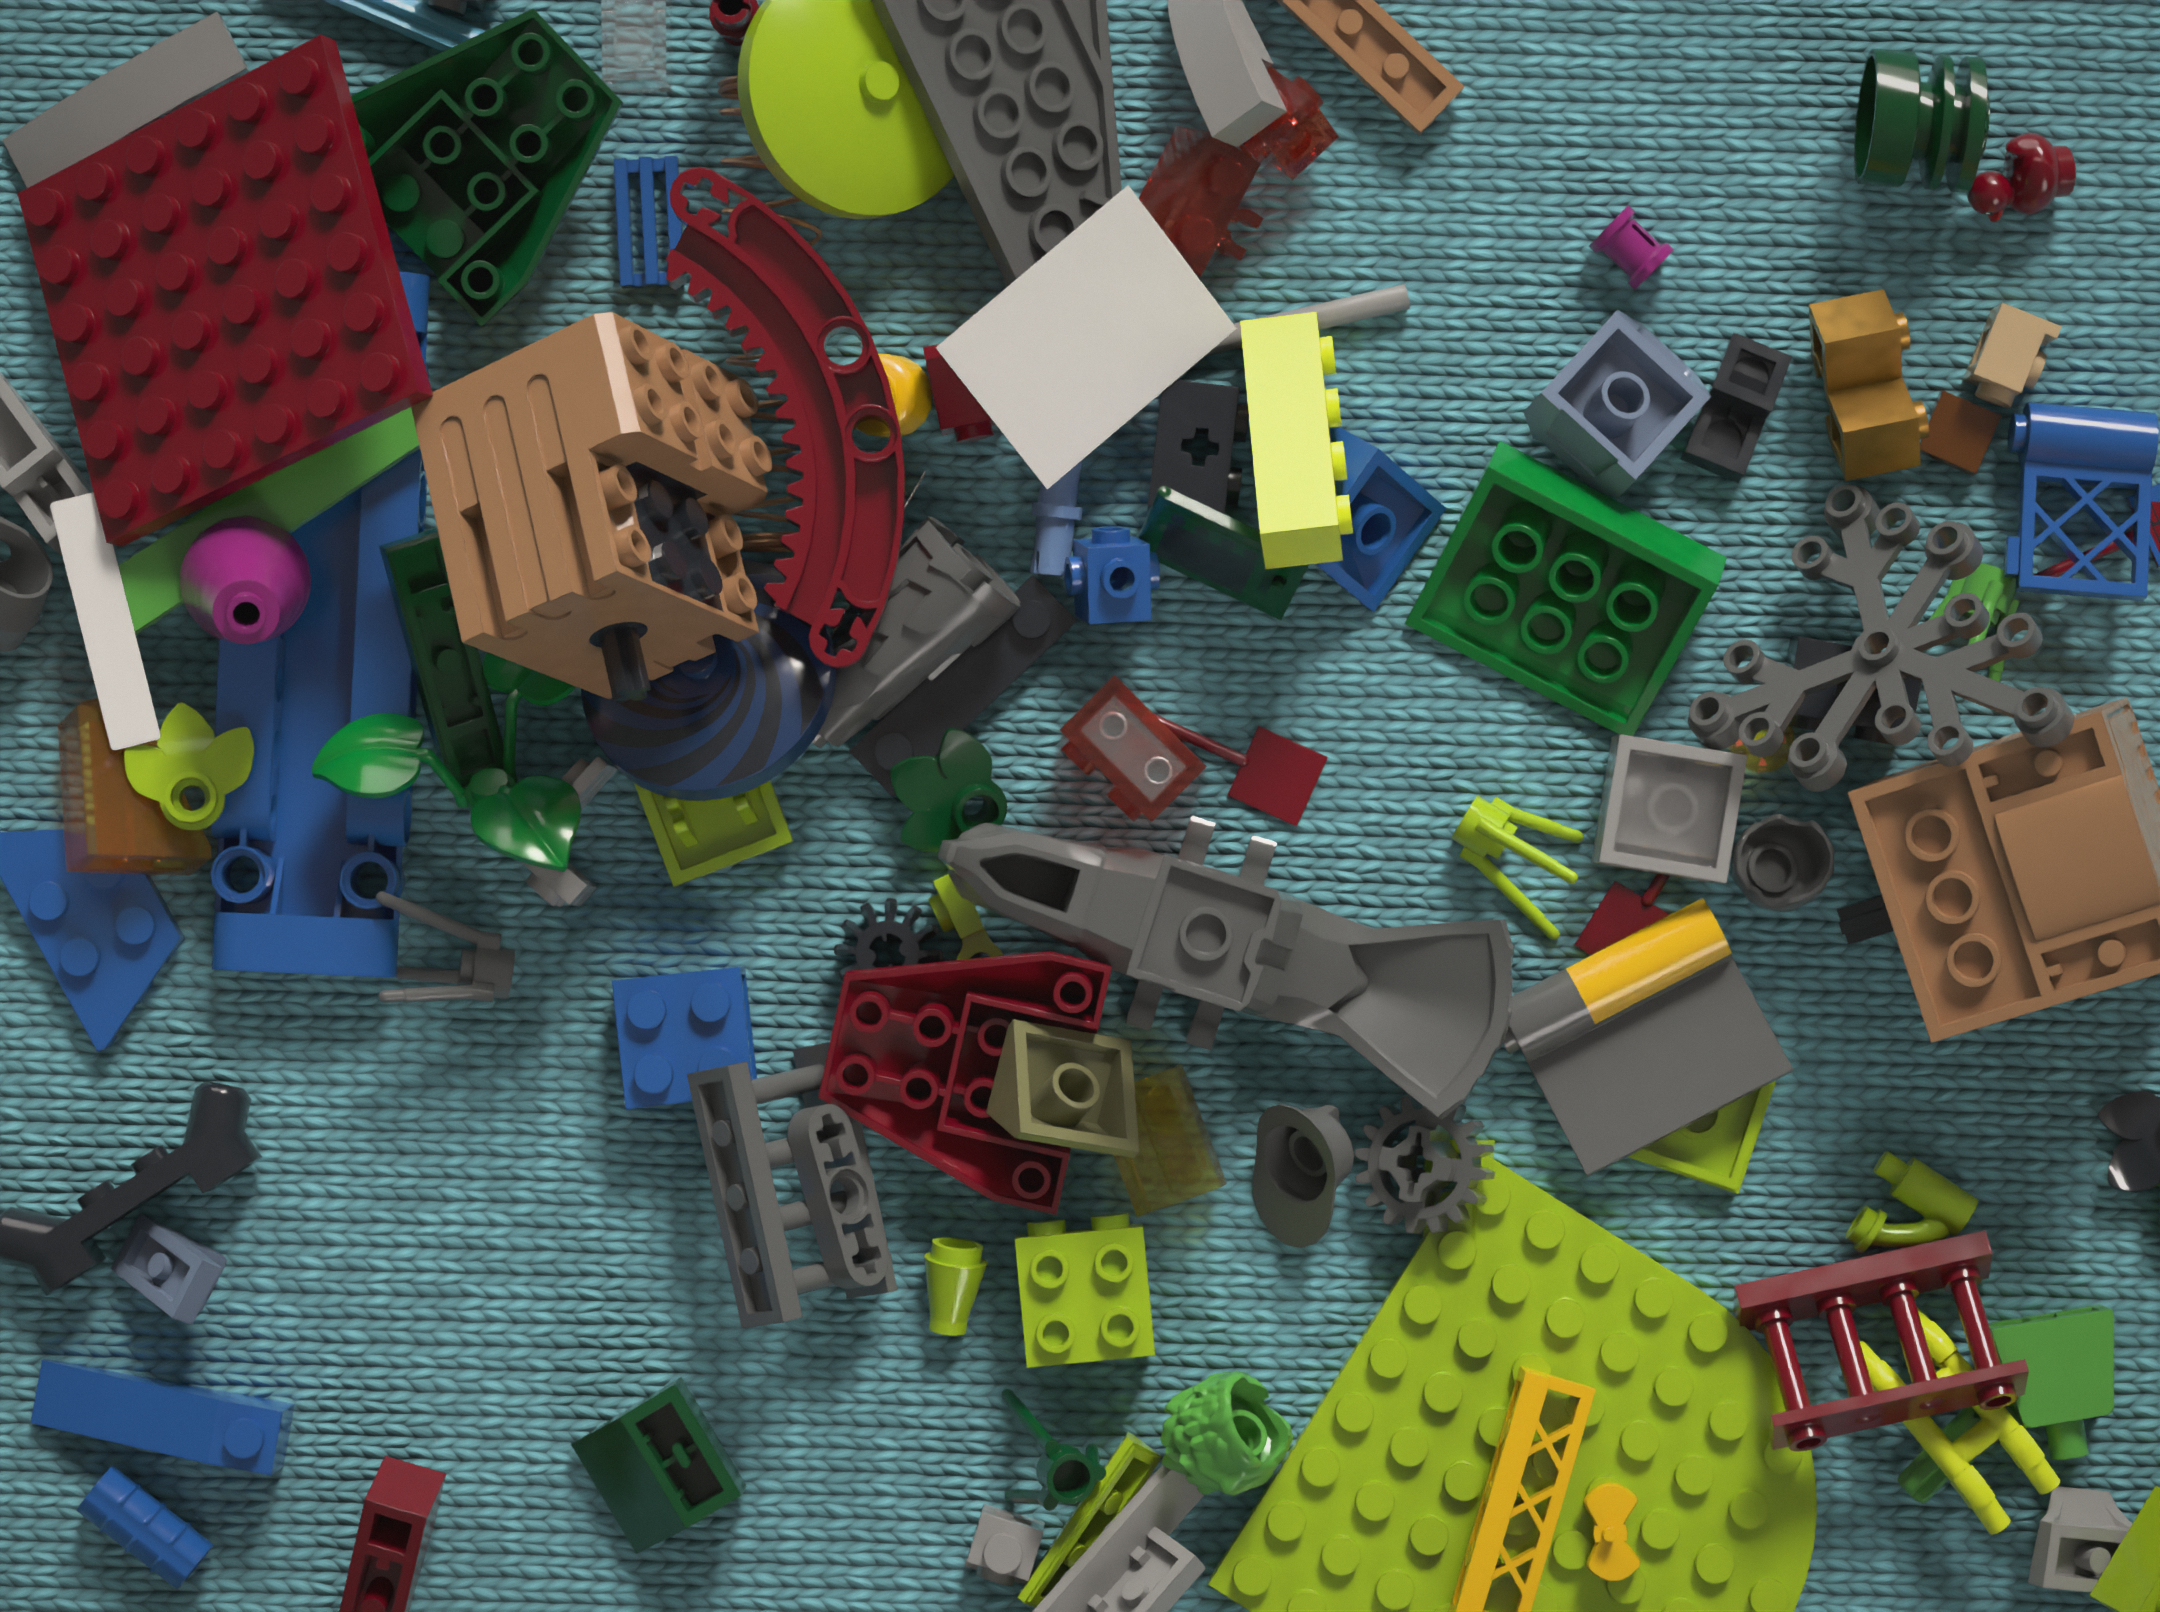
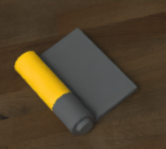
[1503,898,1793,1177]

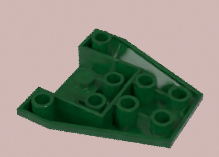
[351,8,623,328]

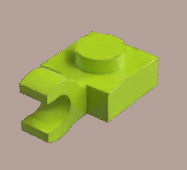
[928,874,1004,960]

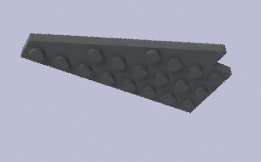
[871,0,1122,286]

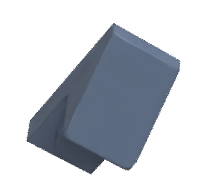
[111,1213,227,1325]

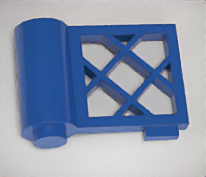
[2004,403,2159,601]

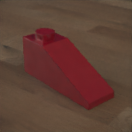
[339,1456,446,1612]

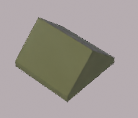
[986,1019,1140,1158]

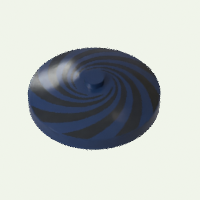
[581,558,836,801]

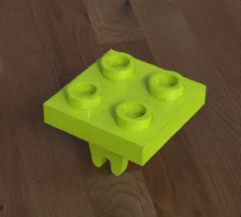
[634,780,794,887]

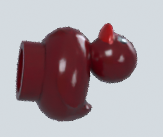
[1967,132,2076,223]

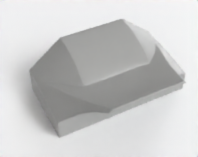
[2028,1486,2132,1592]

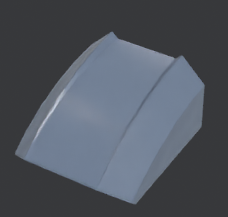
[1523,310,1711,499]

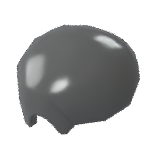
[1731,814,1834,912]

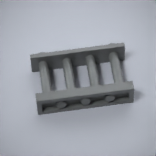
[687,1042,898,1328]

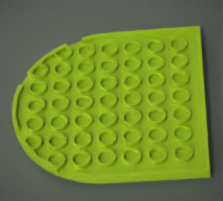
[1207,1156,1817,1612]

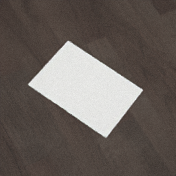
[935,185,1237,489]

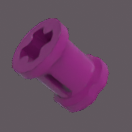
[1589,205,1674,290]

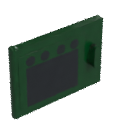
[1138,486,1309,620]

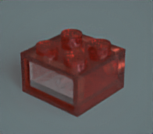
[1060,675,1207,822]

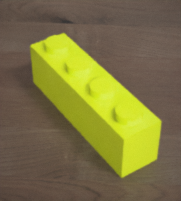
[1240,312,1353,569]

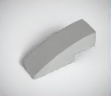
[1167,0,1287,147]
[0,372,93,556]

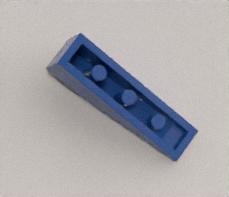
[31,1359,295,1475]

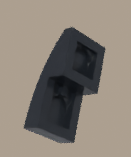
[1680,332,1793,483]

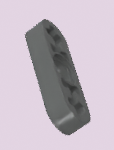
[788,1104,889,1289]

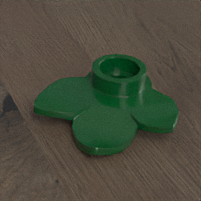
[889,728,1007,852]

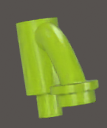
[1845,1151,1979,1253]

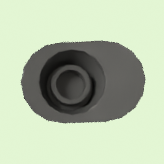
[1253,1104,1354,1248]

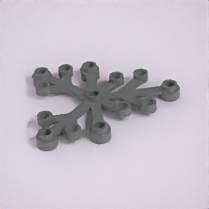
[1688,484,2074,792]

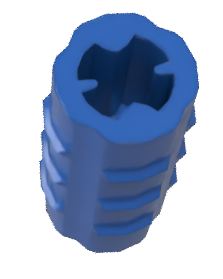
[76,1466,214,1590]

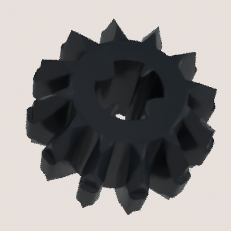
[834,898,943,981]

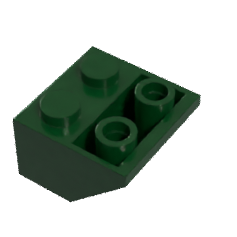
[571,1377,747,1554]

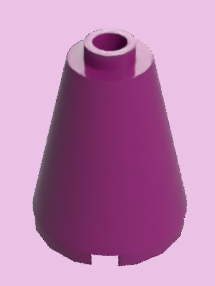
[180,515,311,644]

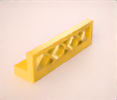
[1448,1366,1596,1612]

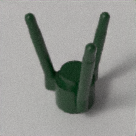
[1001,1389,1106,1511]

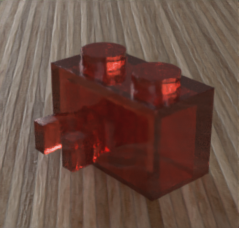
[1139,126,1264,276]

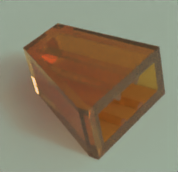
[58,698,211,876]

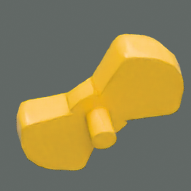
[1583,1482,1641,1581]

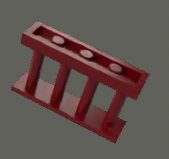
[1733,1230,2029,1452]

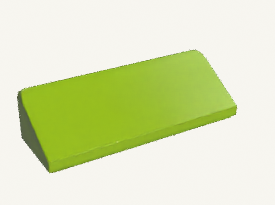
[1017,1432,1162,1608]

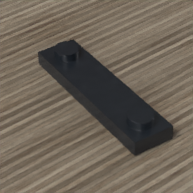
[849,575,1077,798]

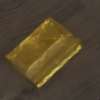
[1114,1064,1227,1217]

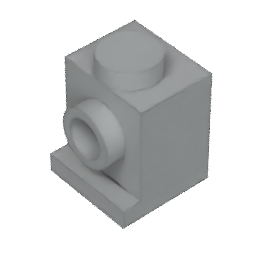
[965,1504,1045,1586]

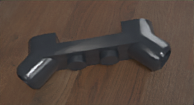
[0,1082,262,1296]

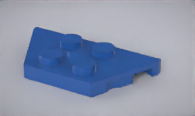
[0,826,185,1052]

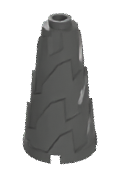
[812,516,1021,748]

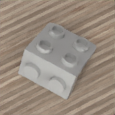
[522,756,617,907]

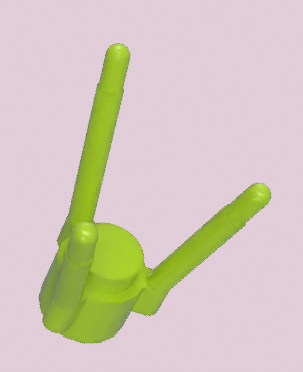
[1451,795,1584,940]

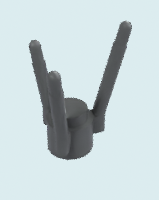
[376,891,515,1003]

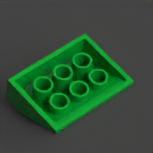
[1405,441,1727,736]

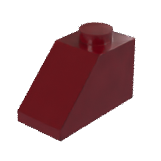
[923,344,996,443]

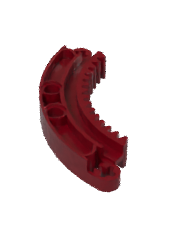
[666,167,905,669]

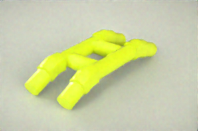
[1860,1306,2060,1535]

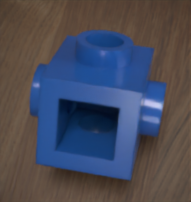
[1064,526,1160,624]

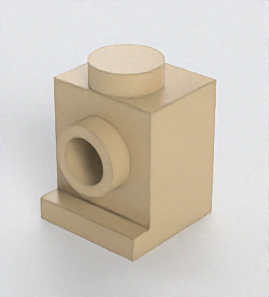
[1962,303,2062,408]

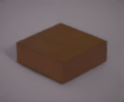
[1920,390,2001,476]

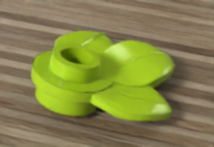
[124,702,254,831]

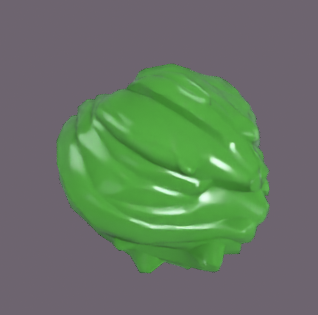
[1160,1371,1293,1496]

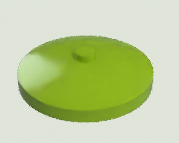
[737,0,954,219]

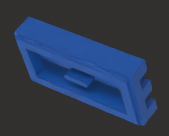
[614,155,685,288]

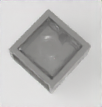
[1591,734,1747,884]

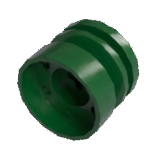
[1854,49,1990,193]

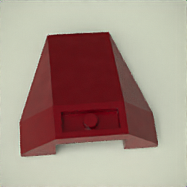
[818,951,1112,1215]

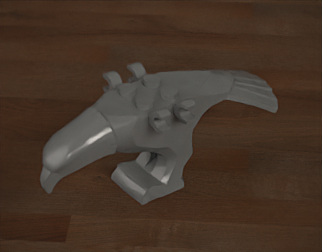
[937,816,1514,1120]

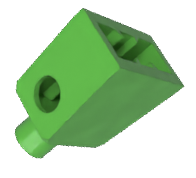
[1989,1304,2114,1460]

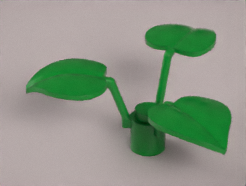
[312,652,582,872]

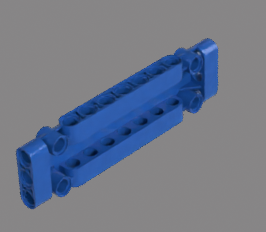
[211,272,430,977]

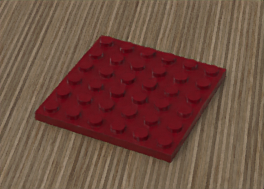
[17,34,433,547]

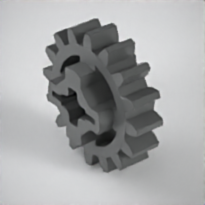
[1354,1095,1495,1233]

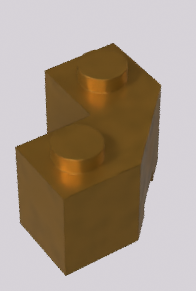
[1809,289,1929,481]

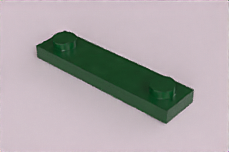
[379,528,504,790]

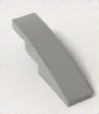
[2,12,250,188]

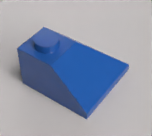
[1314,427,1447,612]

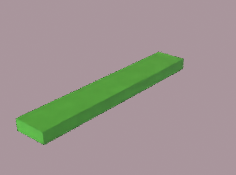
[118,407,420,635]

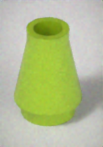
[924,1237,988,1336]

